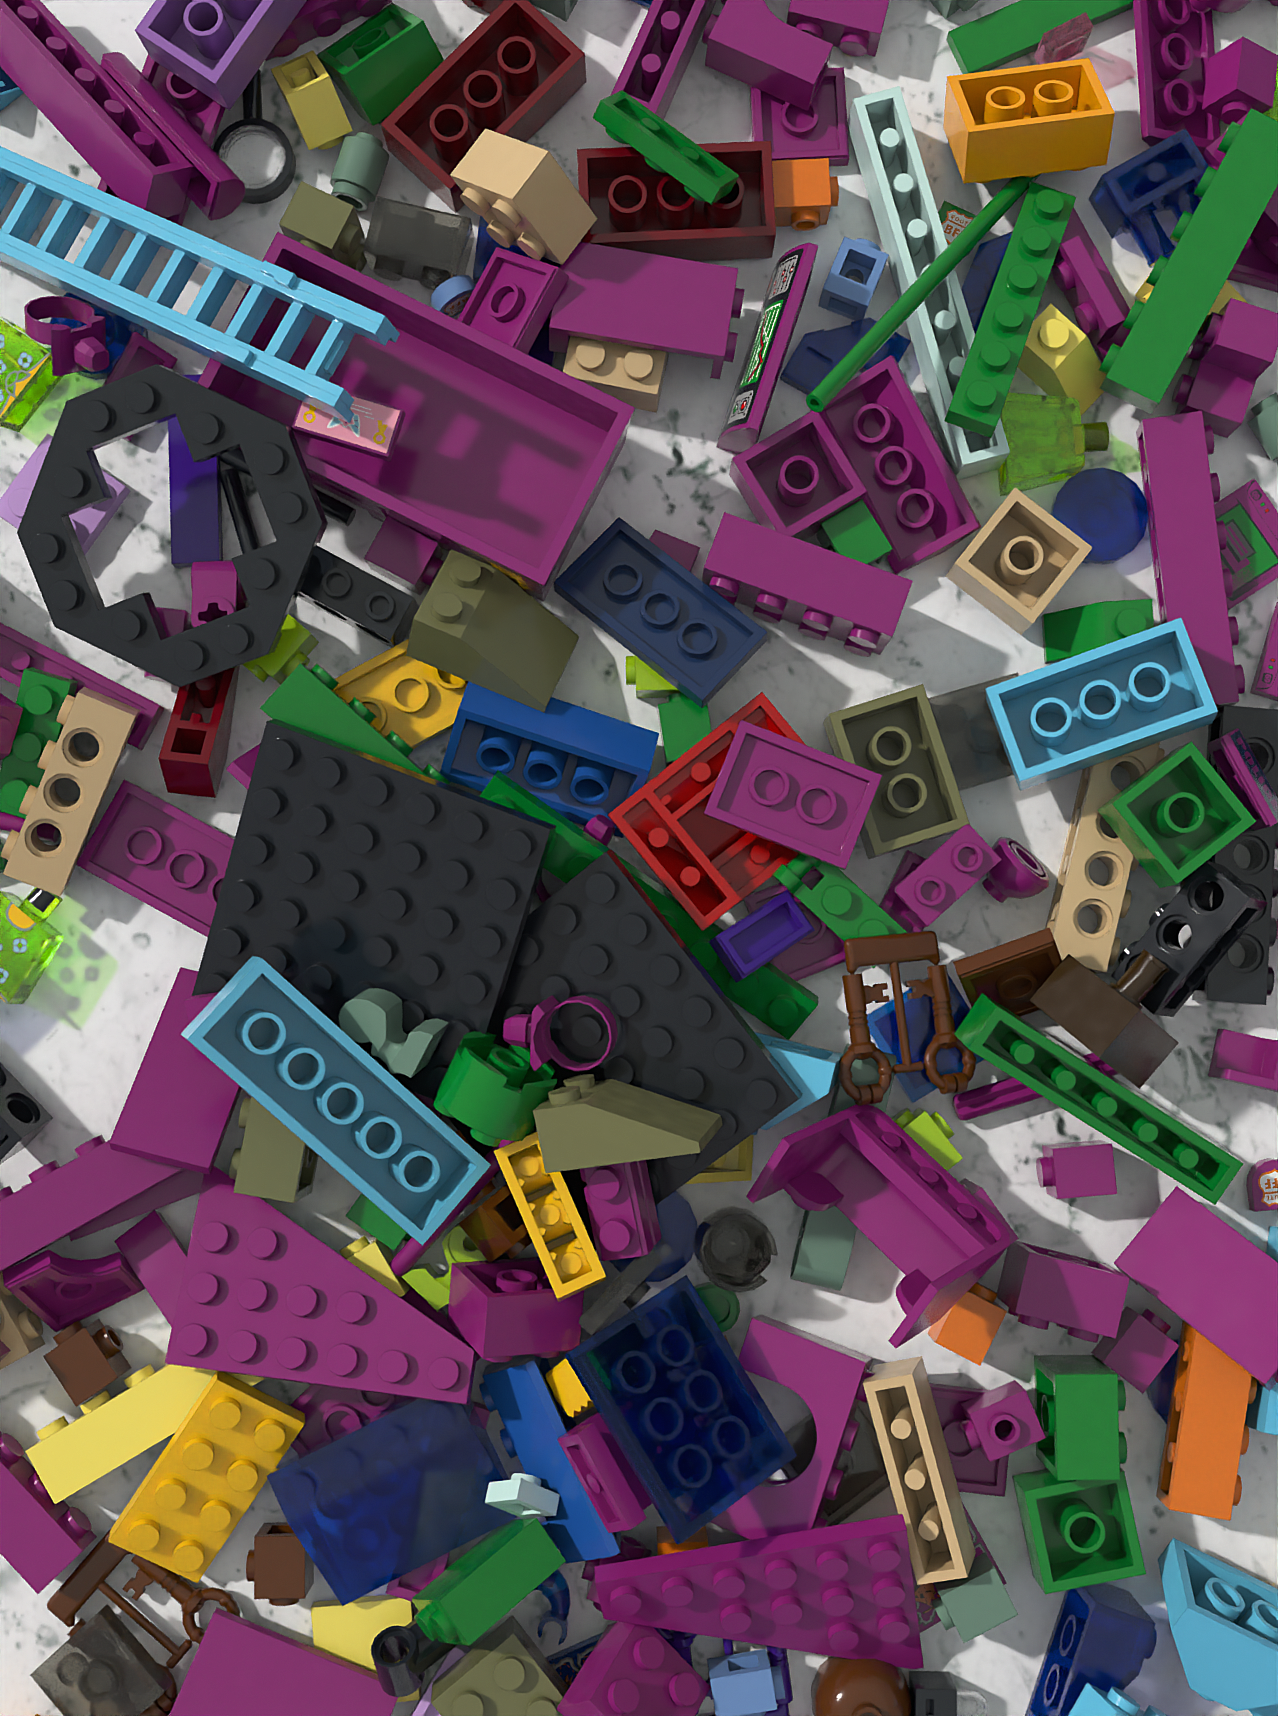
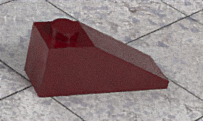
[158,666,240,798]

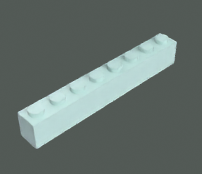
[847,86,1010,480]

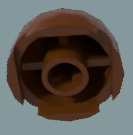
[811,1656,912,1716]

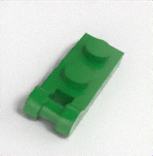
[772,853,907,969]

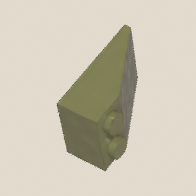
[406,549,579,713]
[533,1074,723,1173]

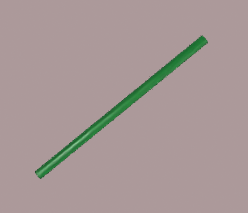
[806,174,1041,412]

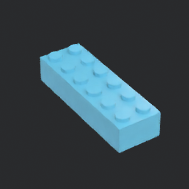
[181,956,491,1246]

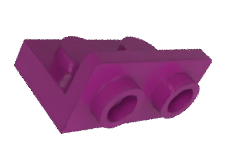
[894,824,1002,929]

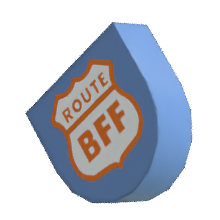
[430,275,476,318]

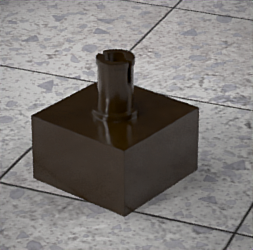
[1030,949,1179,1089]

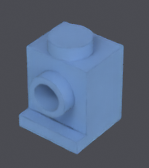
[818,236,889,324]
[707,1649,785,1716]

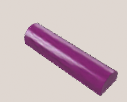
[100,52,246,221]

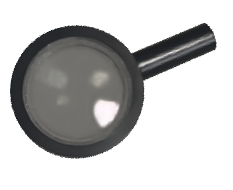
[213,69,296,204]

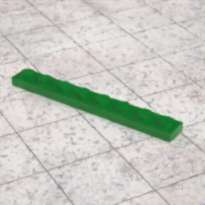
[479,770,818,1040]

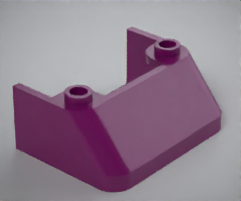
[746,1104,1010,1348]

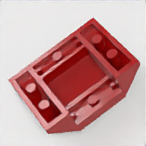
[608,692,806,931]

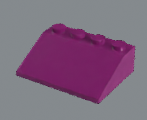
[169,1608,398,1716]

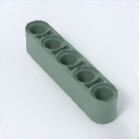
[790,1043,897,1291]

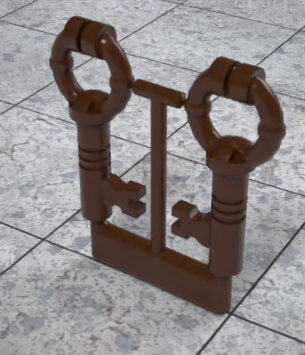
[837,931,977,1106]
[47,1529,240,1716]

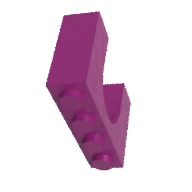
[702,0,833,111]
[687,1315,875,1540]

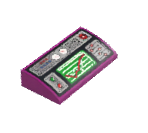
[716,243,819,454]

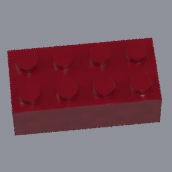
[380,0,587,213]
[577,141,776,261]

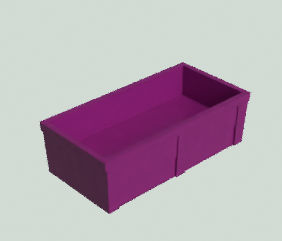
[197,232,635,602]

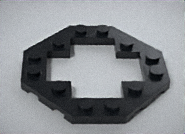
[17,364,328,687]

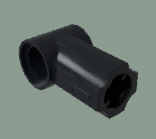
[371,1619,458,1697]

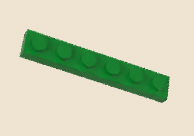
[944,181,1076,438]

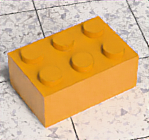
[943,58,1115,184]

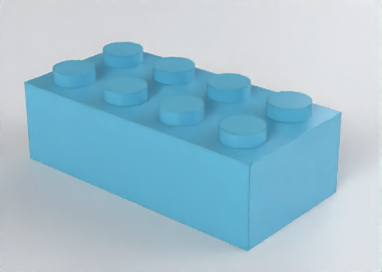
[985,618,1218,791]

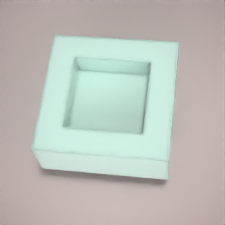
[485,1473,560,1519]

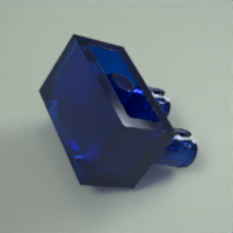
[1088,128,1208,268]

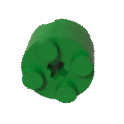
[433,1031,557,1147]

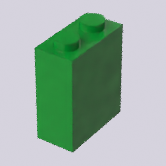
[411,1518,566,1646]

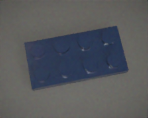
[554,517,768,708]

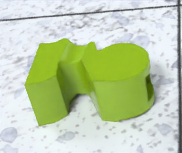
[402,1223,486,1312]

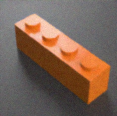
[1156,1321,1257,1521]

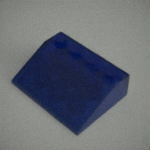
[564,1275,797,1544]
[267,1398,518,1606]

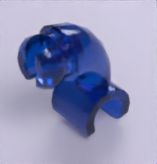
[534,1569,571,1645]

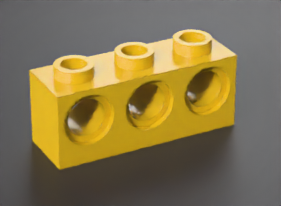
[494,1132,606,1302]

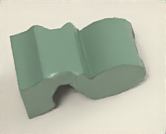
[339,988,449,1078]

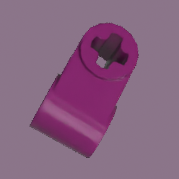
[191,560,247,627]

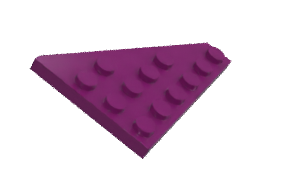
[165,1166,478,1405]
[594,1514,924,1669]

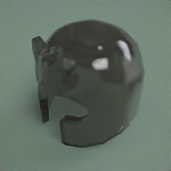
[693,1206,778,1293]

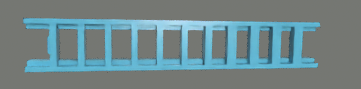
[0,146,400,423]

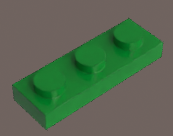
[593,90,739,204]
[0,667,78,819]

